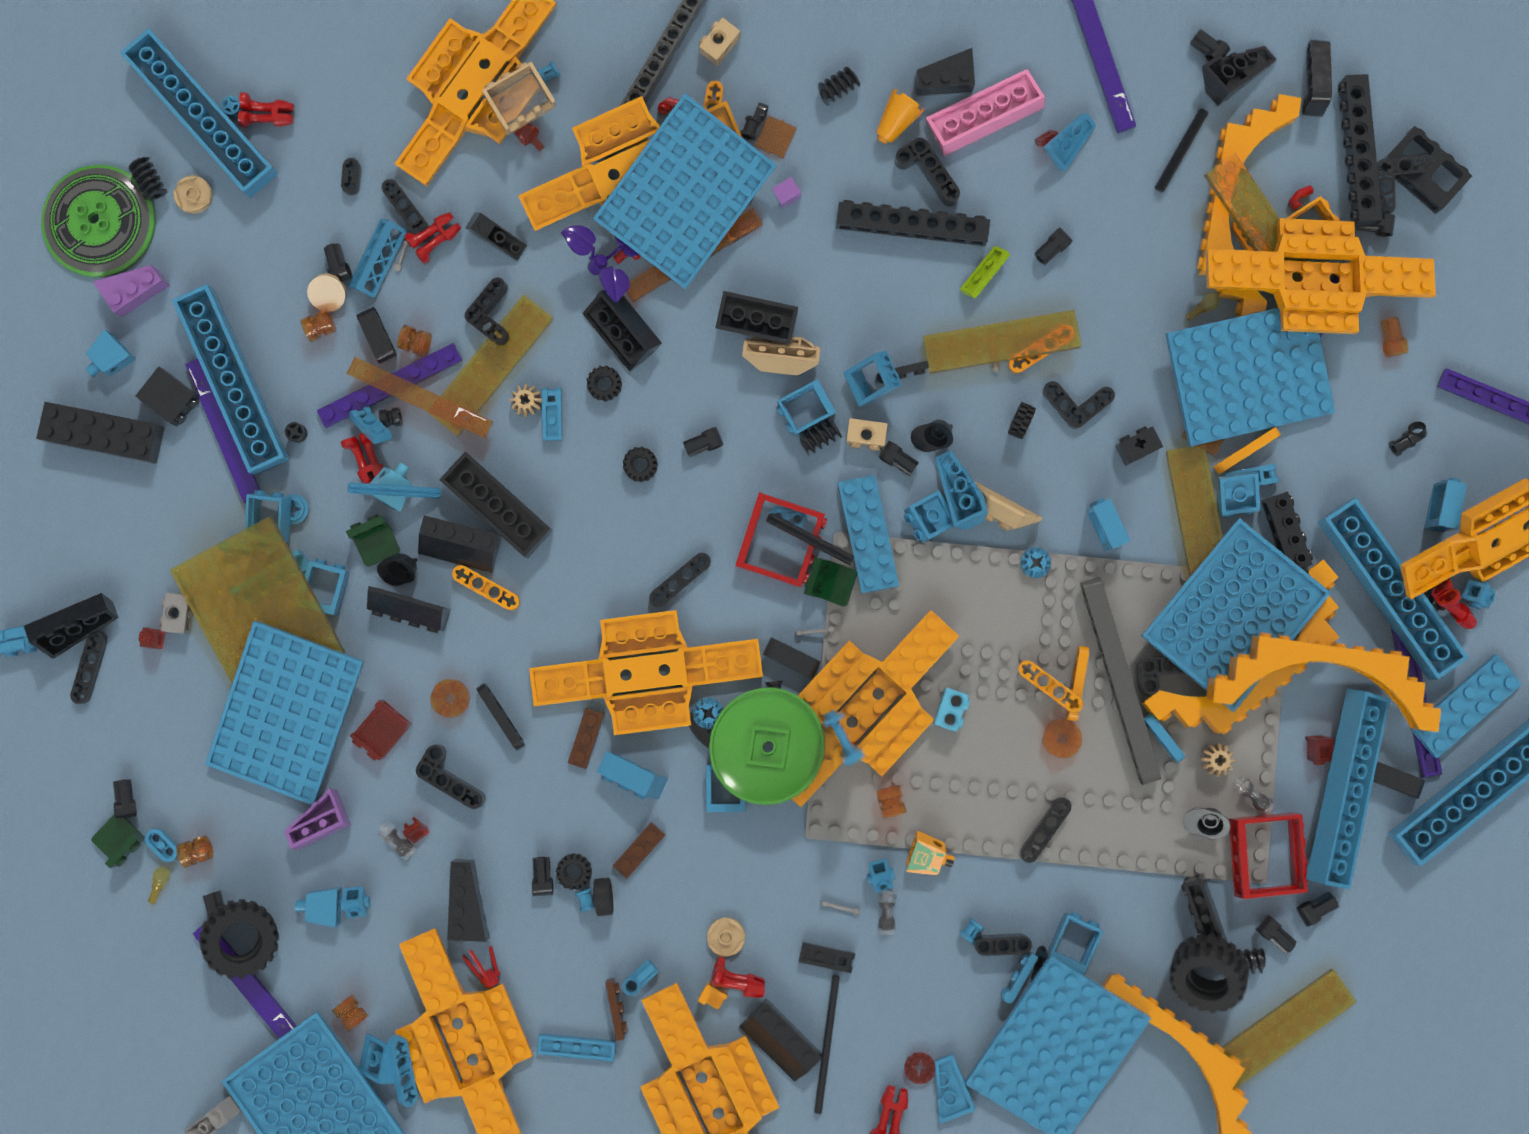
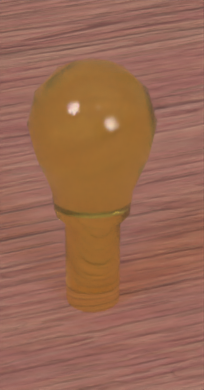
[1185,293,1220,321]
[148,867,170,904]

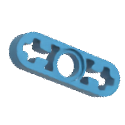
[1144,713,1185,764]

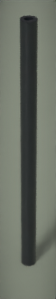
[814,975,840,1114]

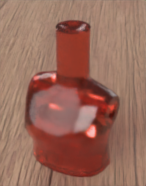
[513,123,545,152]

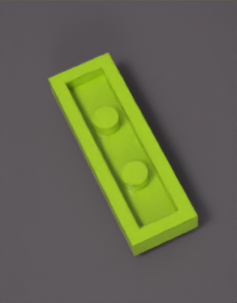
[960,245,1010,299]

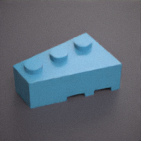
[597,751,668,799]

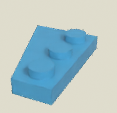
[1043,113,1096,171]
[935,1053,976,1124]

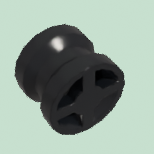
[285,422,308,443]

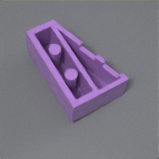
[93,265,169,317]
[284,788,351,850]

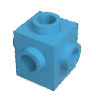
[1462,580,1496,609]
[866,858,895,892]
[341,886,371,918]

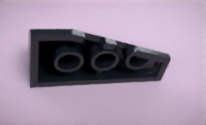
[1202,46,1277,106]

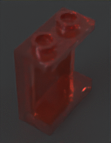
[350,700,412,761]

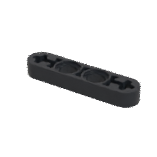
[382,179,433,243]
[649,553,711,607]
[70,631,108,704]
[476,683,525,751]
[1019,797,1072,863]

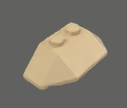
[742,337,820,375]
[974,481,1043,531]

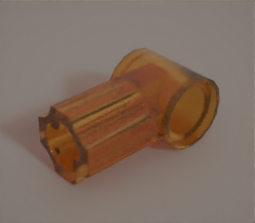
[1380,317,1408,357]

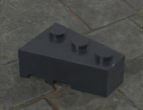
[915,48,975,96]

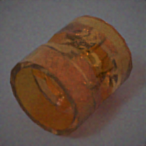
[300,309,336,342]
[397,325,432,357]
[876,785,907,818]
[176,835,214,868]
[331,994,369,1032]

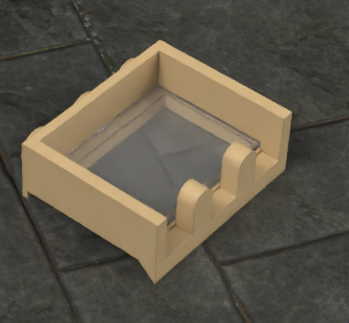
[482,62,556,135]

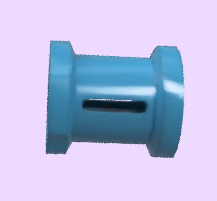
[536,61,560,84]
[574,888,595,912]
[959,917,984,944]

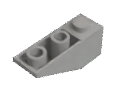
[184,1095,242,1134]

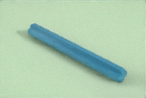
[347,482,441,499]

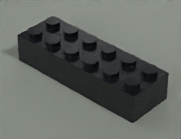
[36,402,165,464]
[439,452,553,559]

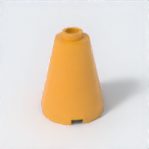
[876,88,924,145]

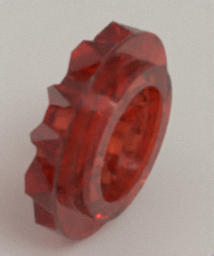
[904,1052,935,1084]

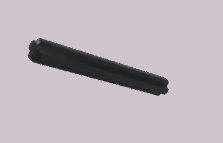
[1155,108,1208,193]
[766,513,854,565]

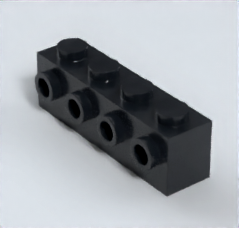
[1261,492,1313,568]
[1182,873,1228,942]

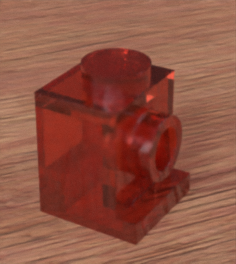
[138,627,166,649]
[1305,735,1333,765]

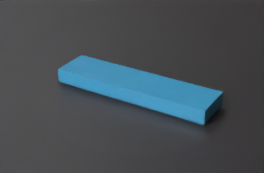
[537,1033,616,1062]

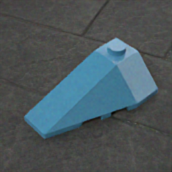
[935,450,989,530]

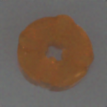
[430,679,470,718]
[1042,719,1082,758]

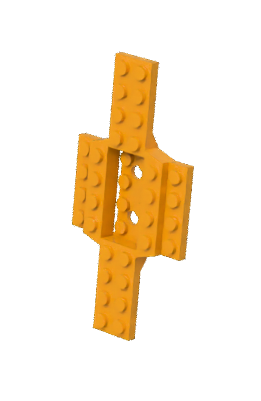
[394,0,557,187]
[518,96,742,231]
[1206,218,1436,334]
[529,610,763,735]
[792,610,959,808]
[395,928,534,1134]
[640,982,780,1134]

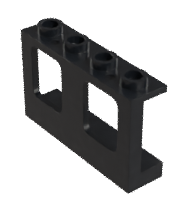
[1380,126,1472,214]

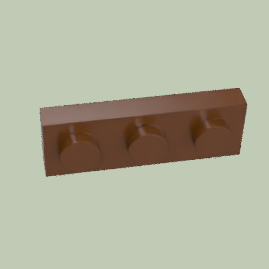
[568,708,604,769]
[613,822,666,879]
[605,978,628,1041]

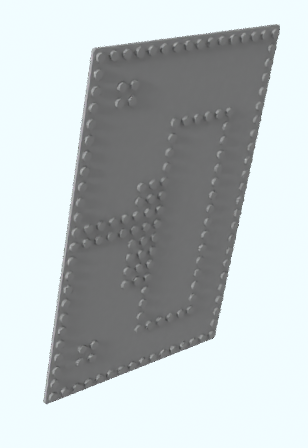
[805,532,1283,884]

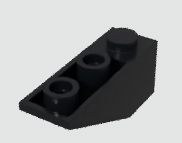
[465,213,527,261]

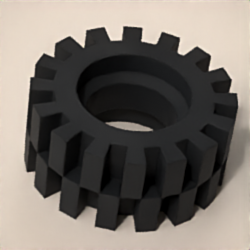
[586,365,622,402]
[1008,402,1036,439]
[622,446,658,482]
[556,853,592,890]

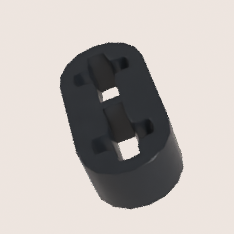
[341,158,362,196]

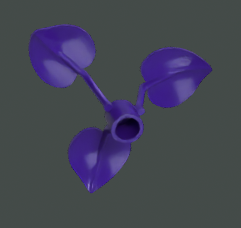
[561,225,639,303]

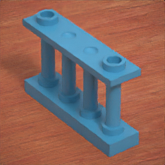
[822,710,865,766]

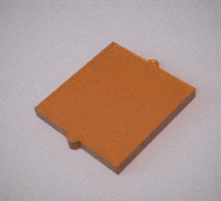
[755,115,797,158]

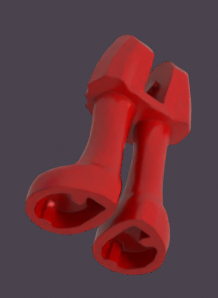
[238,92,295,128]
[403,212,462,265]
[340,433,384,484]
[1431,579,1477,629]
[710,956,765,998]
[869,1085,908,1134]

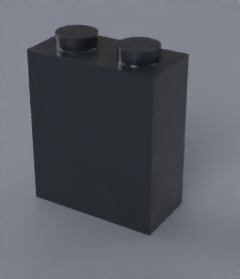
[135,366,199,426]

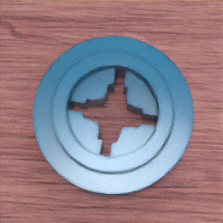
[278,494,309,525]
[1020,548,1051,578]
[693,698,723,729]

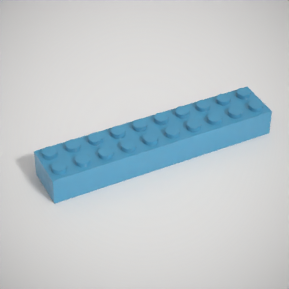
[120,28,279,198]
[172,284,290,476]
[1317,498,1469,680]
[1306,688,1391,889]
[1388,719,1529,866]

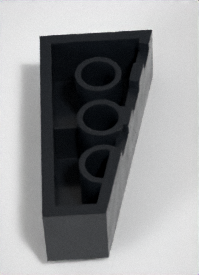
[24,593,119,659]
[447,859,490,942]

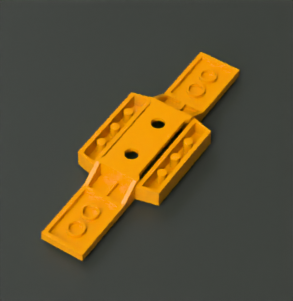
[1400,478,1529,599]

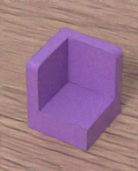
[773,177,801,209]

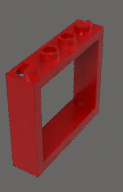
[735,492,827,587]
[1229,812,1309,899]

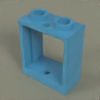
[843,351,902,407]
[776,379,836,437]
[1424,478,1467,533]
[244,490,291,544]
[1086,498,1130,552]
[296,558,350,616]
[706,761,746,812]
[1047,911,1104,974]

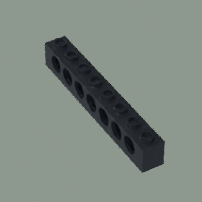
[1338,74,1383,227]
[836,200,990,246]

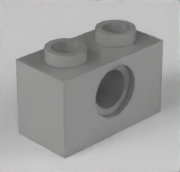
[159,593,195,634]

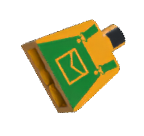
[906,831,954,875]

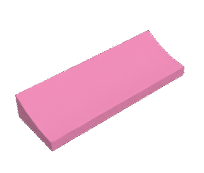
[926,69,1045,156]

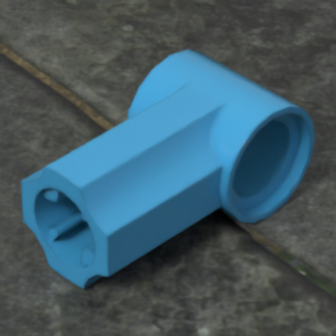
[623,959,659,996]

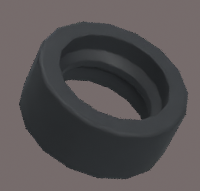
[593,877,614,916]

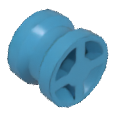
[221,96,242,119]

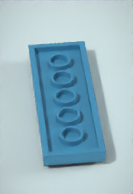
[838,475,899,594]
[1411,654,1522,758]

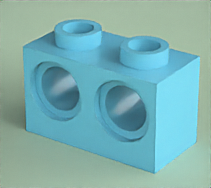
[933,687,970,732]

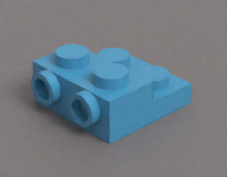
[1217,472,1260,518]
[903,490,954,543]

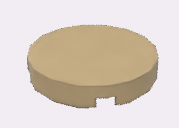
[173,175,213,214]
[307,274,347,312]
[707,917,745,957]

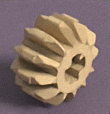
[509,384,542,417]
[1201,743,1235,777]

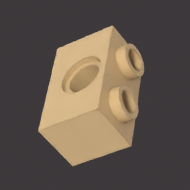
[699,17,741,67]
[846,418,888,451]

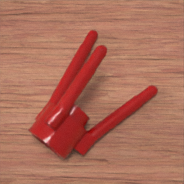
[462,946,501,989]

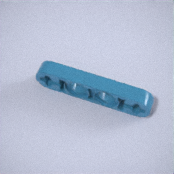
[387,1035,418,1107]

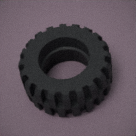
[199,899,279,979]
[1169,934,1249,1013]

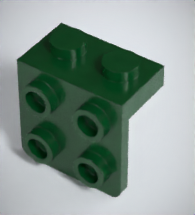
[346,514,400,567]
[804,557,858,607]
[91,815,145,868]

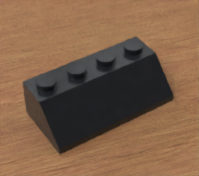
[582,289,662,372]
[715,291,798,345]
[418,515,502,573]
[367,586,451,633]
[739,998,822,1082]

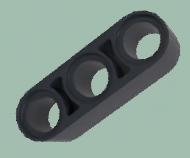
[356,307,397,364]
[763,637,821,679]
[1373,761,1425,799]
[973,933,1032,956]

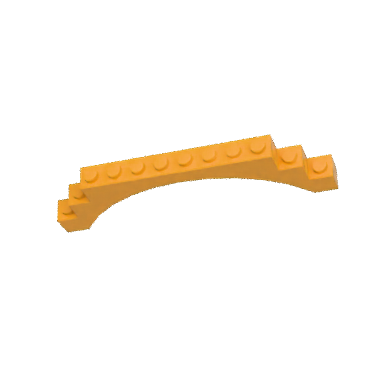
[1196,94,1302,317]
[1141,559,1340,735]
[1206,633,1441,732]
[1101,973,1252,1134]

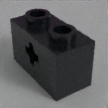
[1115,426,1164,466]

